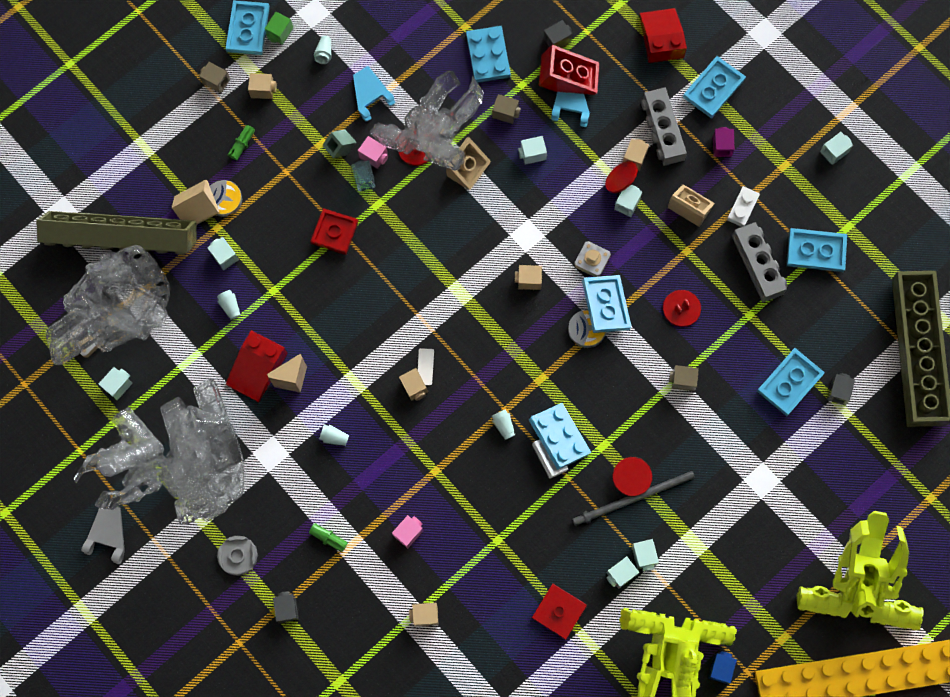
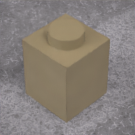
[199,62,230,94]
[492,94,521,124]
[669,365,699,391]

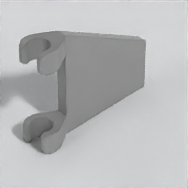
[81,502,125,564]

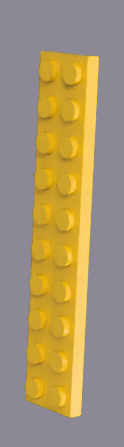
[754,640,950,697]

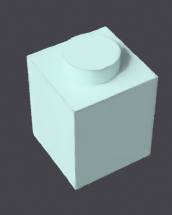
[820,132,853,165]
[518,136,547,164]
[614,185,642,217]
[208,237,239,271]
[99,367,132,400]
[632,539,659,571]
[606,557,639,589]

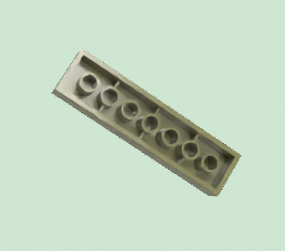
[36,211,197,255]
[892,271,950,427]

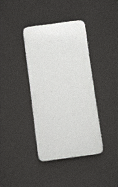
[418,348,434,385]

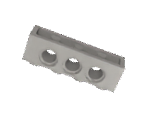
[641,87,687,166]
[732,222,787,302]

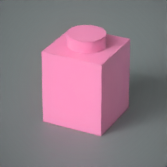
[358,136,388,169]
[392,515,423,549]

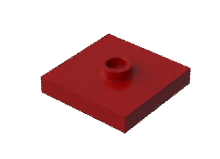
[310,208,359,255]
[532,584,587,640]

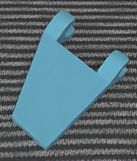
[353,66,395,122]
[551,92,590,127]

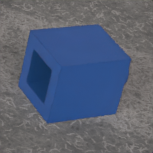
[708,651,737,684]

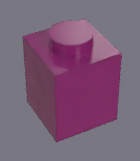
[713,127,735,157]

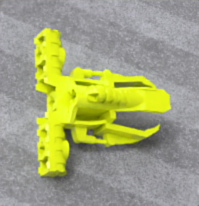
[797,511,923,631]
[619,608,737,697]

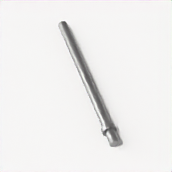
[572,471,695,526]

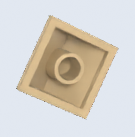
[446,137,491,190]
[172,180,220,225]
[668,184,715,227]
[267,354,307,392]

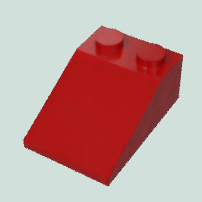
[639,8,687,63]
[539,45,599,95]
[225,330,288,402]

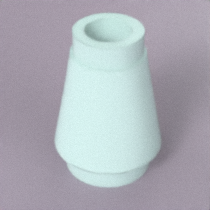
[314,36,331,64]
[217,290,241,320]
[492,409,515,440]
[319,424,349,446]

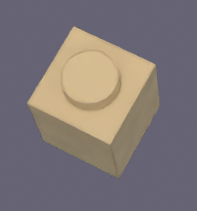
[248,73,277,99]
[623,138,649,171]
[515,265,542,290]
[399,368,428,401]
[409,603,439,627]

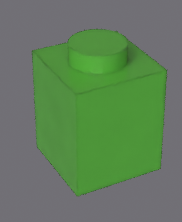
[265,12,293,45]

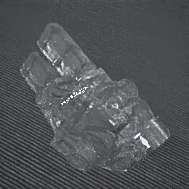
[45,245,170,365]
[160,378,244,524]

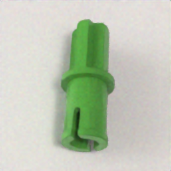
[227,125,255,161]
[309,523,348,552]

